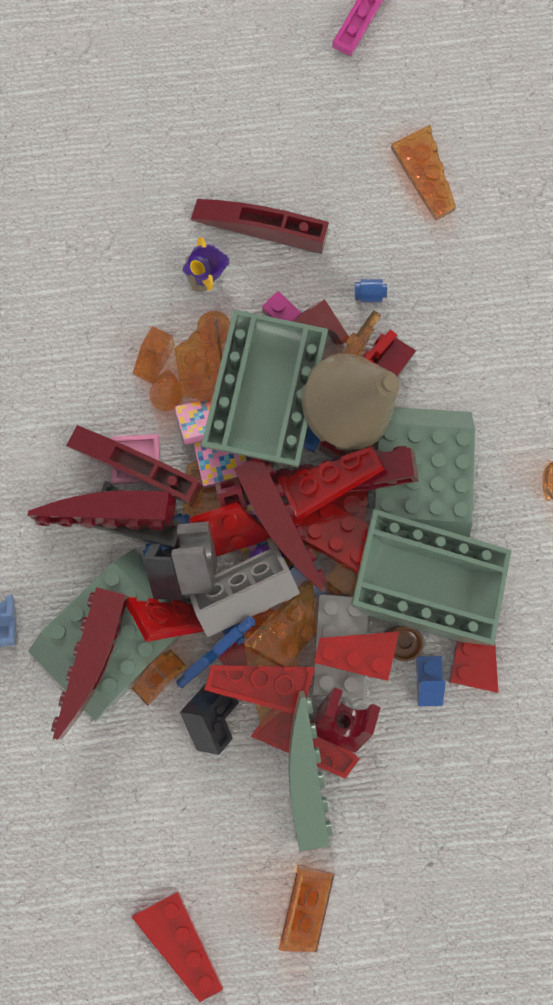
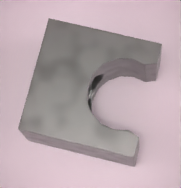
[171,522,218,595]

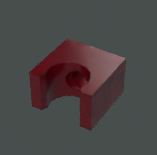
[291,299,350,345]
[313,687,381,753]

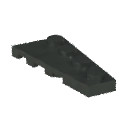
[94,480,182,549]

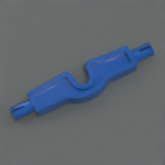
[176,616,255,688]

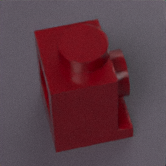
[215,476,247,510]

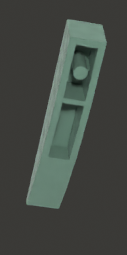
[288,691,333,852]

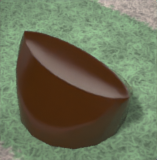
[383,625,426,662]

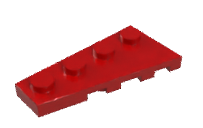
[204,665,315,714]
[251,709,360,779]

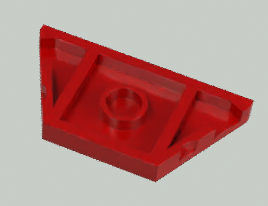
[189,502,271,557]

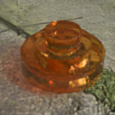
[197,311,230,346]

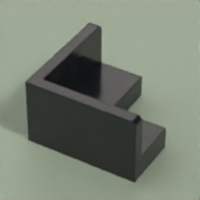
[143,544,184,600]
[180,684,239,755]

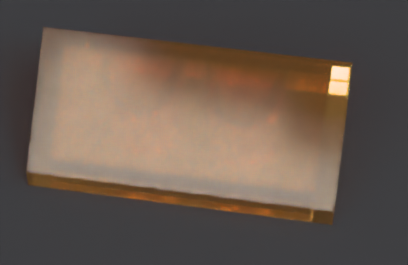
[278,864,335,952]

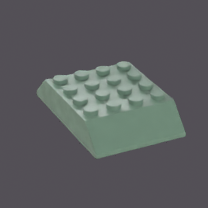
[201,309,328,467]
[373,407,475,538]
[351,509,512,646]
[28,549,188,722]

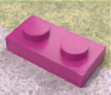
[262,291,301,321]

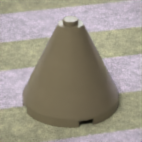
[302,353,400,451]

